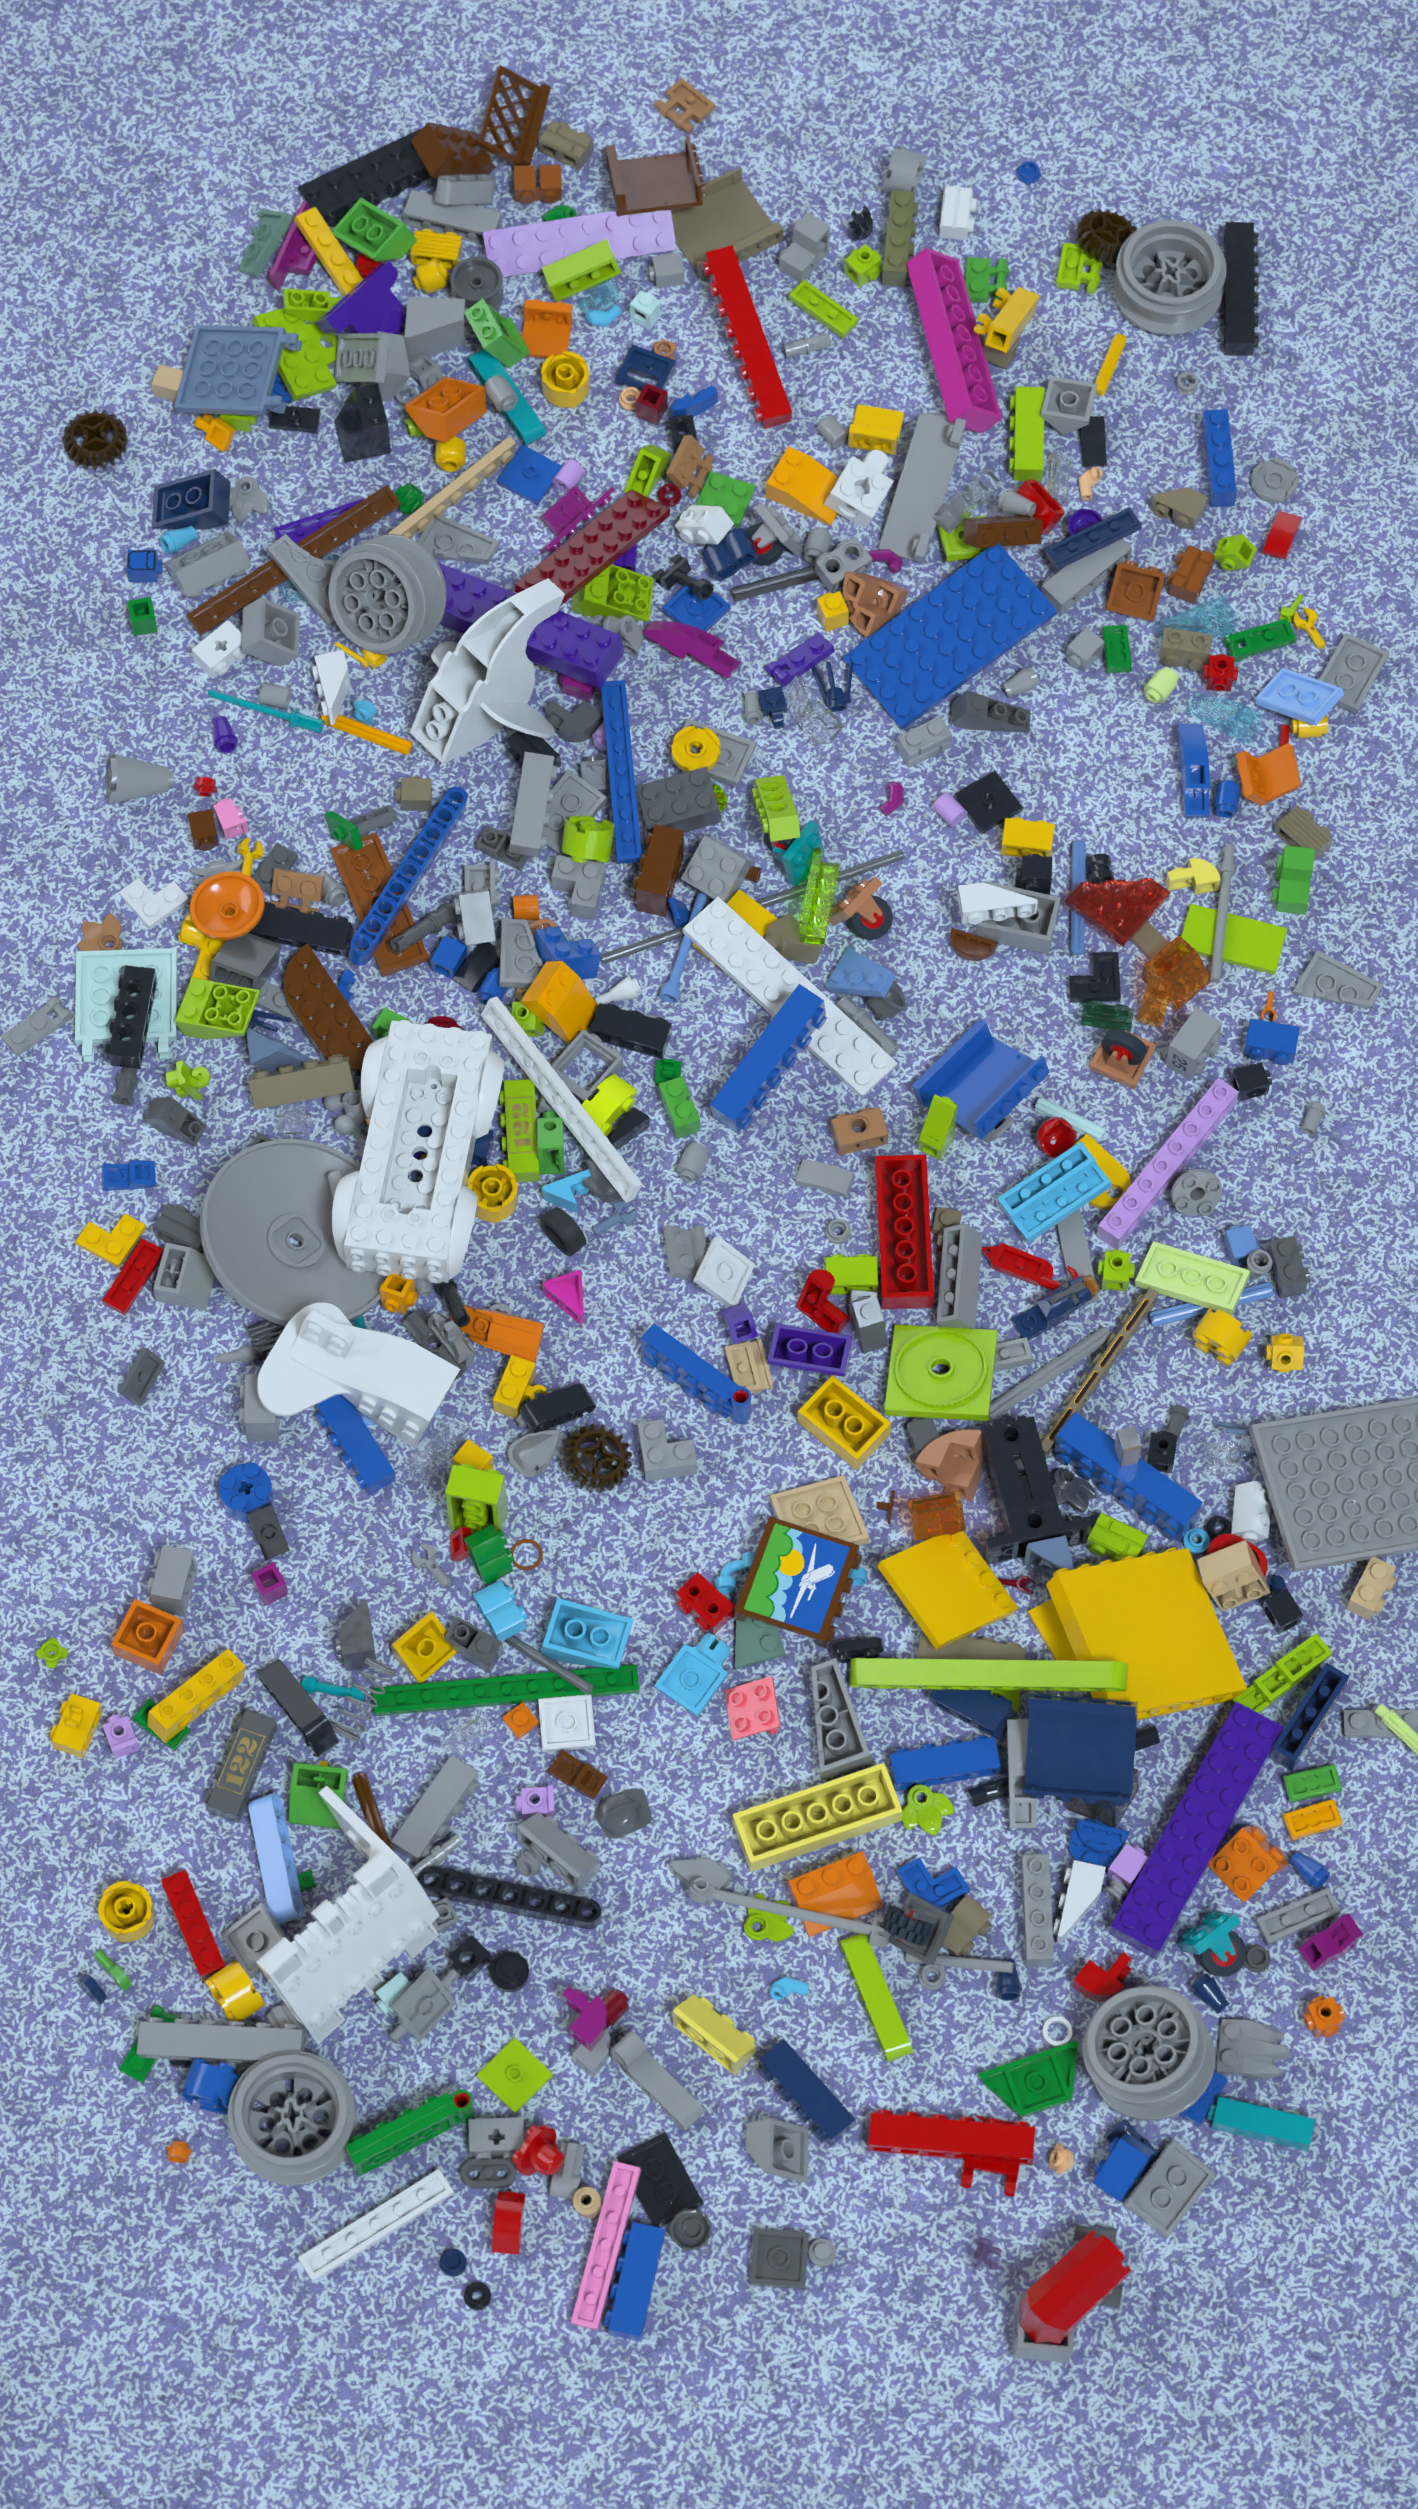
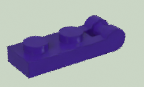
[766,632,835,687]

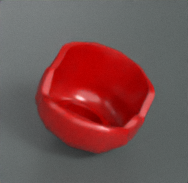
[1036,1117,1077,1157]

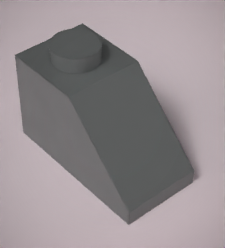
[848,1296,888,1354]

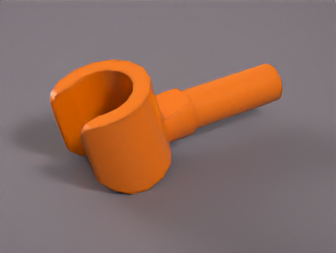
[1260,991,1276,1022]

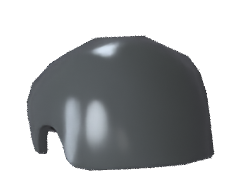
[670,2208,712,2250]

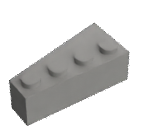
[811,1658,873,1780]

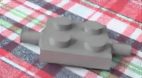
[389,1968,460,2044]

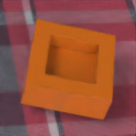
[502,1702,539,1740]

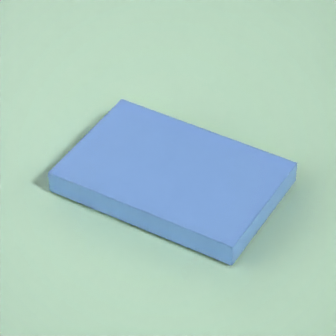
[1255,668,1344,726]

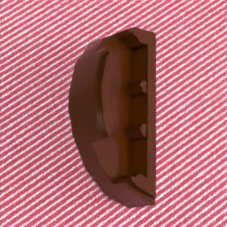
[950,927,999,961]

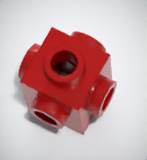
[1203,654,1238,692]

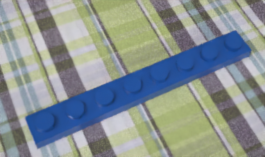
[601,680,642,864]

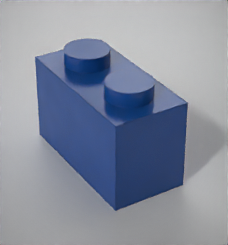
[1243,1018,1300,1065]
[1093,2133,1154,2202]

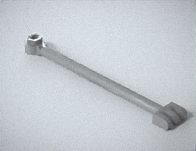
[688,1878,890,1947]

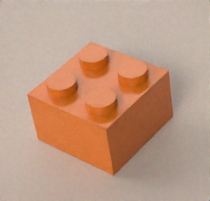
[111,1599,185,1675]

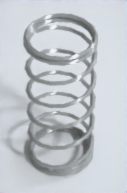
[331,1657,395,1743]

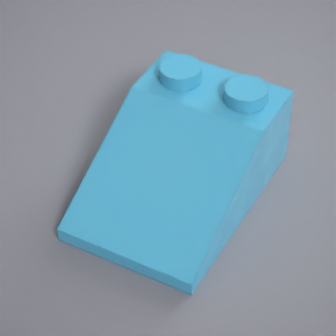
[542,1598,634,1669]

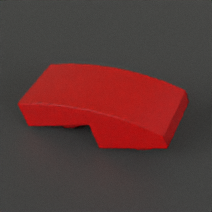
[1263,511,1302,559]

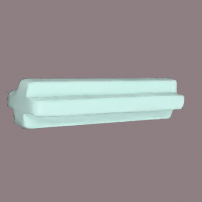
[1035,1097,1106,1141]

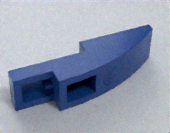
[1177,724,1211,818]

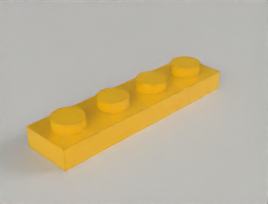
[294,207,363,296]

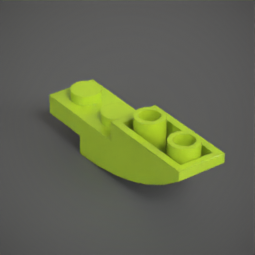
[283,288,342,324]

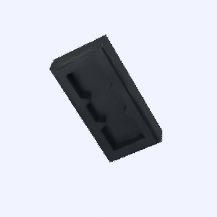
[270,406,321,434]
[246,1502,290,1561]

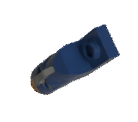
[1012,1274,1099,1341]

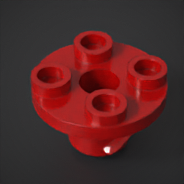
[512,2125,565,2176]

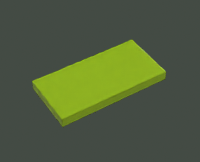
[1178,904,1288,975]

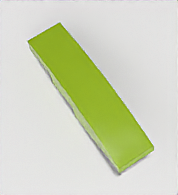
[1231,1633,1333,1714]

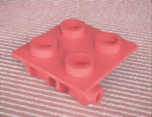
[724,1676,781,1740]

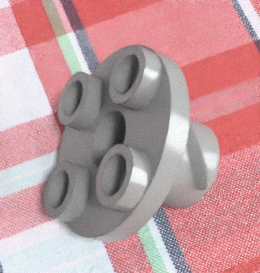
[1171,1169,1222,1216]

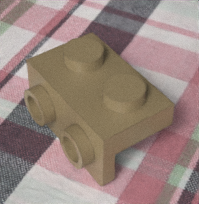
[1159,628,1213,671]

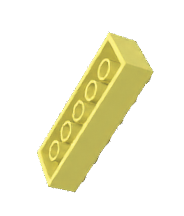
[732,1763,903,1872]

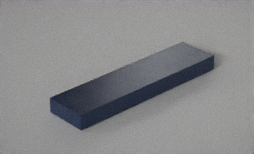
[1045,507,1142,571]

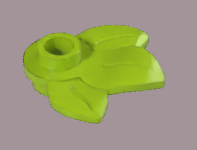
[902,1785,954,1836]
[744,1893,795,1942]

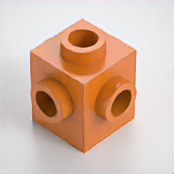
[1303,1996,1345,2038]

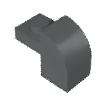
[546,700,603,743]

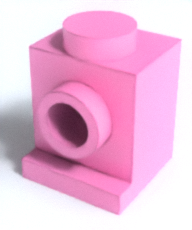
[213,798,249,840]

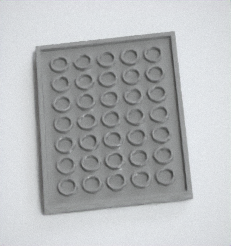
[1249,1398,1418,1572]

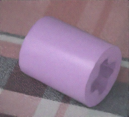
[552,459,585,493]
[933,792,967,827]

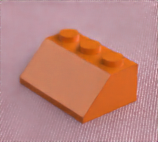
[405,376,487,442]
[788,1851,883,1937]

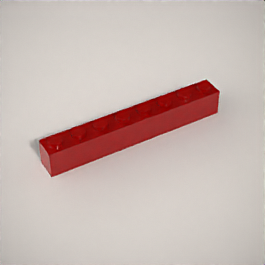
[702,245,792,429]

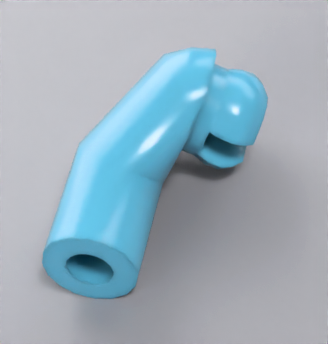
[585,304,622,327]
[769,1977,810,2000]

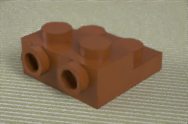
[1106,560,1166,622]

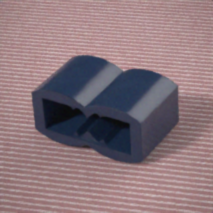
[701,528,759,581]

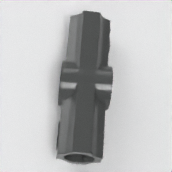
[403,1310,467,1381]

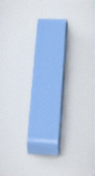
[248,1793,304,1925]

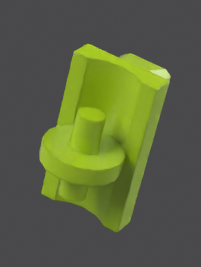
[165,1060,211,1100]

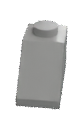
[669,1859,731,1906]

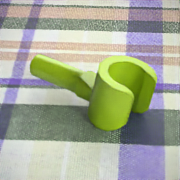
[1279,594,1304,622]

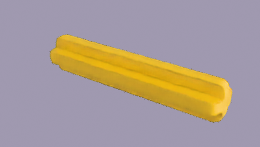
[1095,333,1127,396]

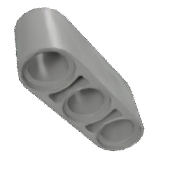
[434,174,496,205]

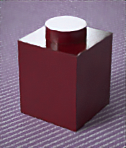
[636,383,668,426]

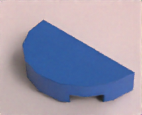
[1077,1819,1130,1853]

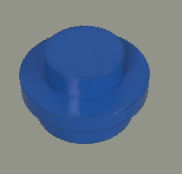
[1017,161,1041,184]

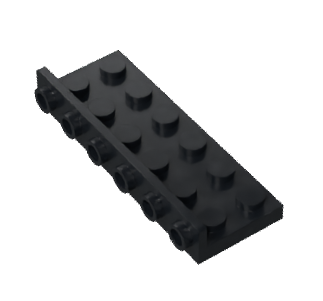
[297,128,436,227]

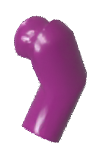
[868,549,903,573]
[879,781,904,817]

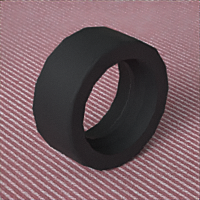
[540,1207,587,1257]

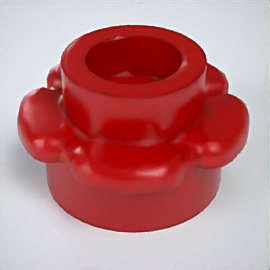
[193,777,217,797]

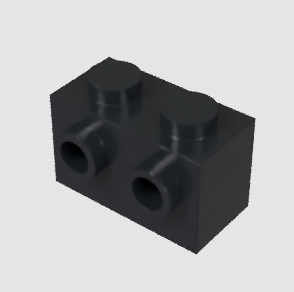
[1015,854,1052,895]

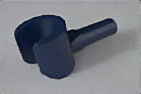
[1266,1575,1287,1592]

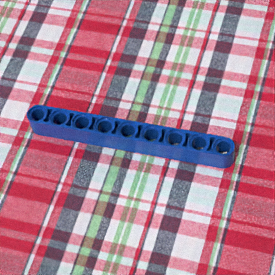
[349,787,468,966]

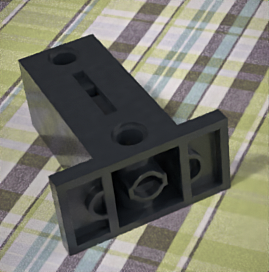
[982,1416,1091,1565]

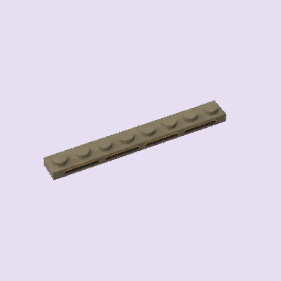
[1040,1288,1159,1460]

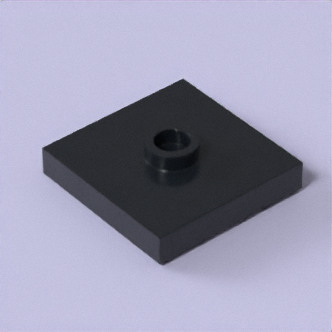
[954,771,1023,835]

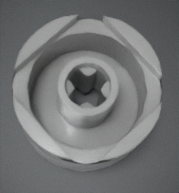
[881,146,927,194]

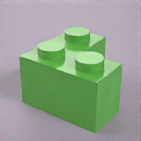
[1272,845,1315,915]

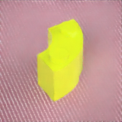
[582,1074,638,1136]

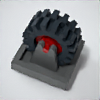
[881,1893,954,1965]

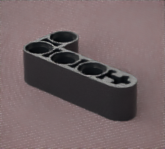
[256,1658,339,1758]

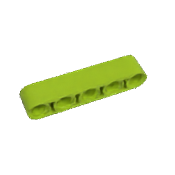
[839,1933,913,2063]

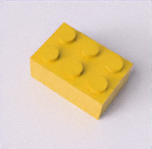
[798,1375,891,1471]

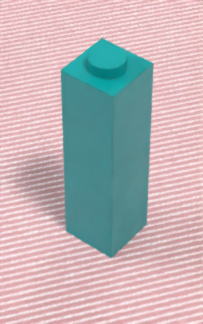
[1207,2096,1315,2151]

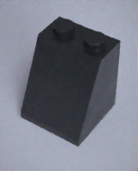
[334,383,391,463]

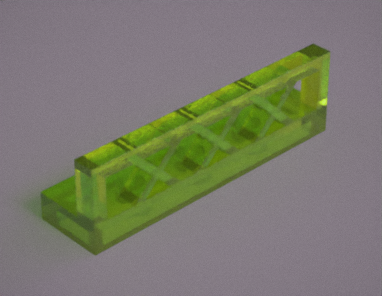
[799,848,840,945]

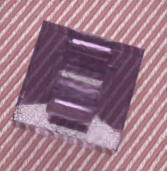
[971,2236,1002,2271]

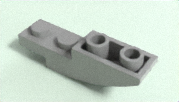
[1007,1719,1037,1828]

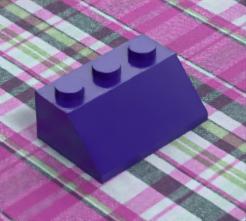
[767,1323,852,1377]

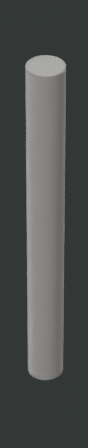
[905,1952,1014,1973]

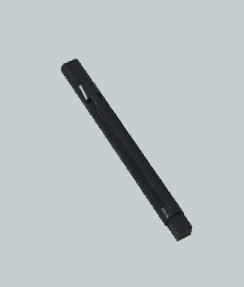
[967,1726,1160,1807]

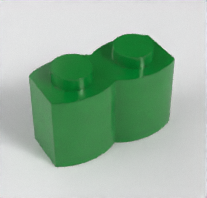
[464,1525,514,1586]

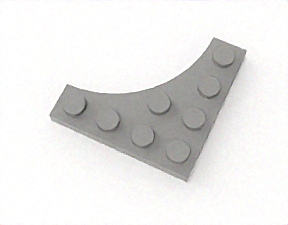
[266,534,375,626]

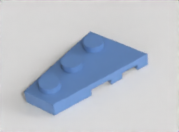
[825,947,896,998]

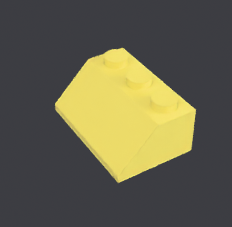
[673,1994,757,2076]

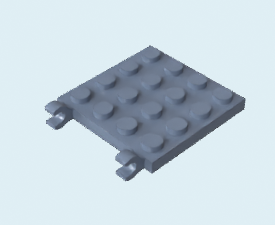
[174,325,303,416]

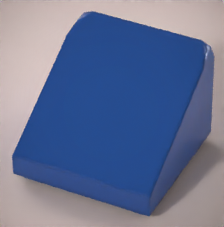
[668,897,690,928]

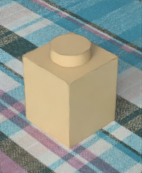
[152,364,183,401]

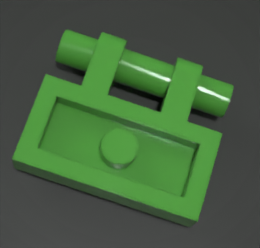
[965,257,1009,303]

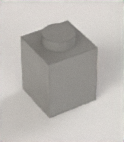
[648,253,684,289]
[1066,628,1105,672]

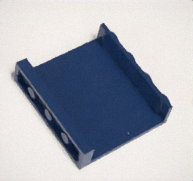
[1022,1693,1138,1806]

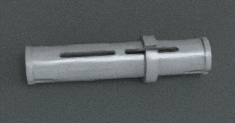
[836,995,900,1056]

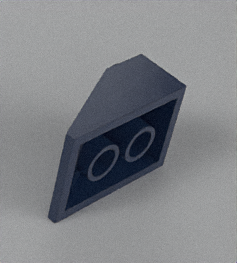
[152,469,231,530]

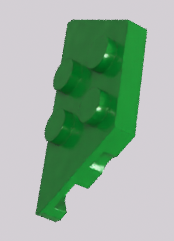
[978,2040,1078,2119]

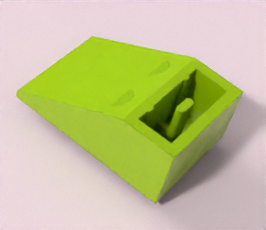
[571,564,654,622]
[175,978,261,1040]

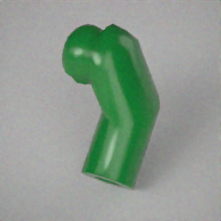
[541,205,577,222]

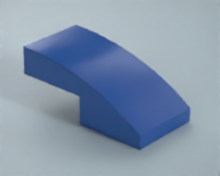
[101,1160,156,1191]

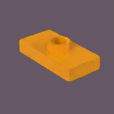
[1283,1799,1343,1841]

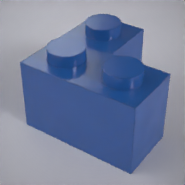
[534,926,601,980]

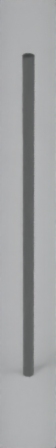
[600,850,905,964]

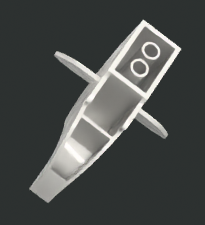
[410,579,565,764]

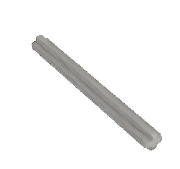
[989,1327,1112,1421]

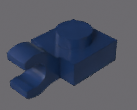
[758,686,787,730]

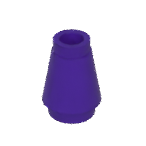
[213,716,238,754]

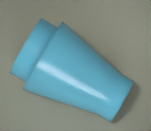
[160,526,198,554]

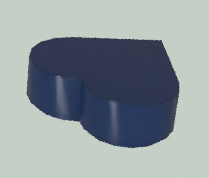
[78,1974,107,2006]

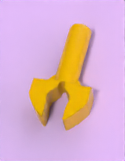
[1293,607,1326,649]
[236,837,264,877]

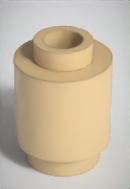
[573,2187,603,2219]

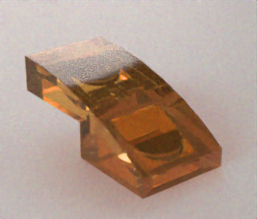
[1137,974,1174,1028]

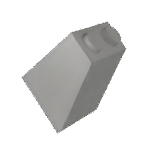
[404,296,471,362]

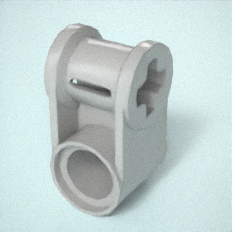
[603,616,645,657]

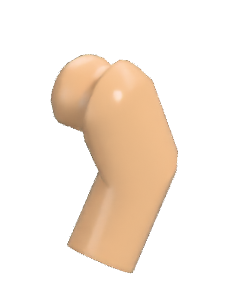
[1079,467,1103,501]

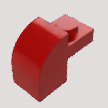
[1072,1952,1132,2002]
[492,2192,526,2255]

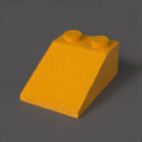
[766,446,839,526]
[520,961,598,1045]

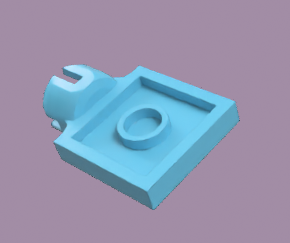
[654,1633,731,1717]

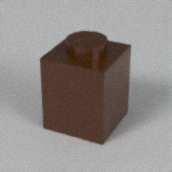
[188,809,219,851]

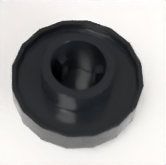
[490,1952,529,1993]

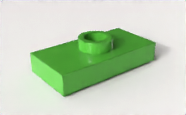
[1283,1764,1342,1804]

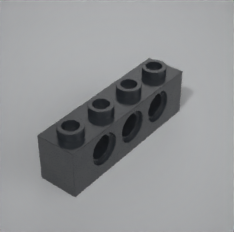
[105,965,158,1069]

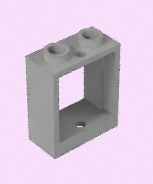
[551,1029,623,1105]

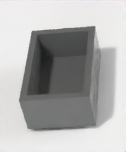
[635,766,722,833]

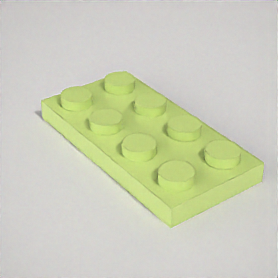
[1135,1241,1250,1316]

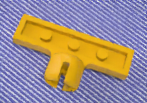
[178,912,234,982]

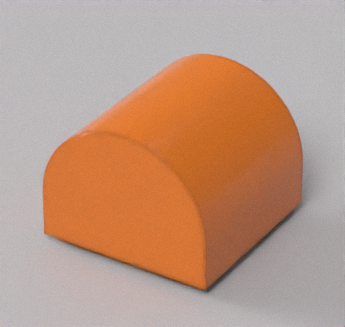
[513,894,539,921]

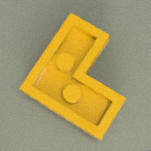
[75,1213,147,1269]

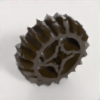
[1076,208,1137,266]
[63,408,128,472]
[562,1423,632,1493]

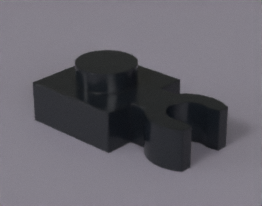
[847,205,873,242]

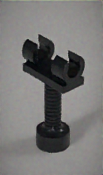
[652,554,714,600]

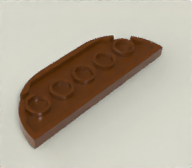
[284,943,374,1073]

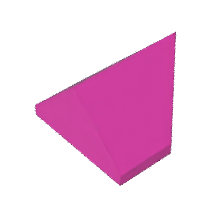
[542,1269,584,1325]

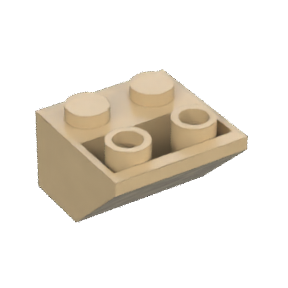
[1197,1540,1271,1612]

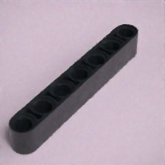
[419,1866,602,1929]

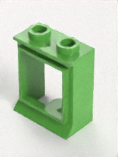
[464,299,530,368]

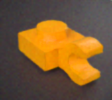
[194,413,236,452]

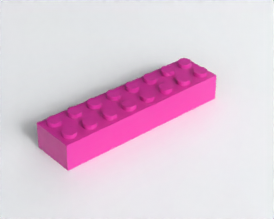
[906,248,1002,433]

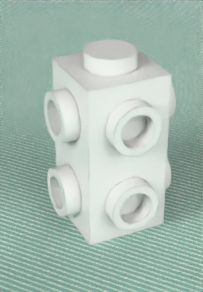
[1231,1481,1271,1544]

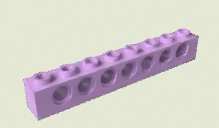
[1096,1078,1239,1250]

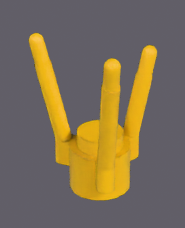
[334,642,387,669]

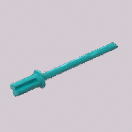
[208,689,325,733]

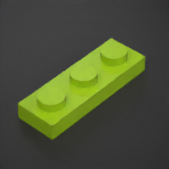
[789,279,859,339]

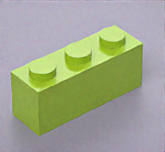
[542,239,621,302]

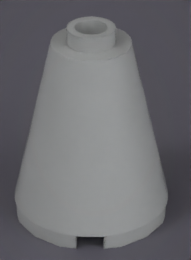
[105,754,174,803]

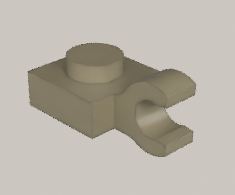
[932,1207,962,1252]

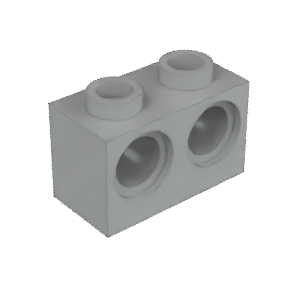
[814,536,873,593]

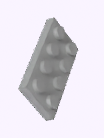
[334,333,390,383]

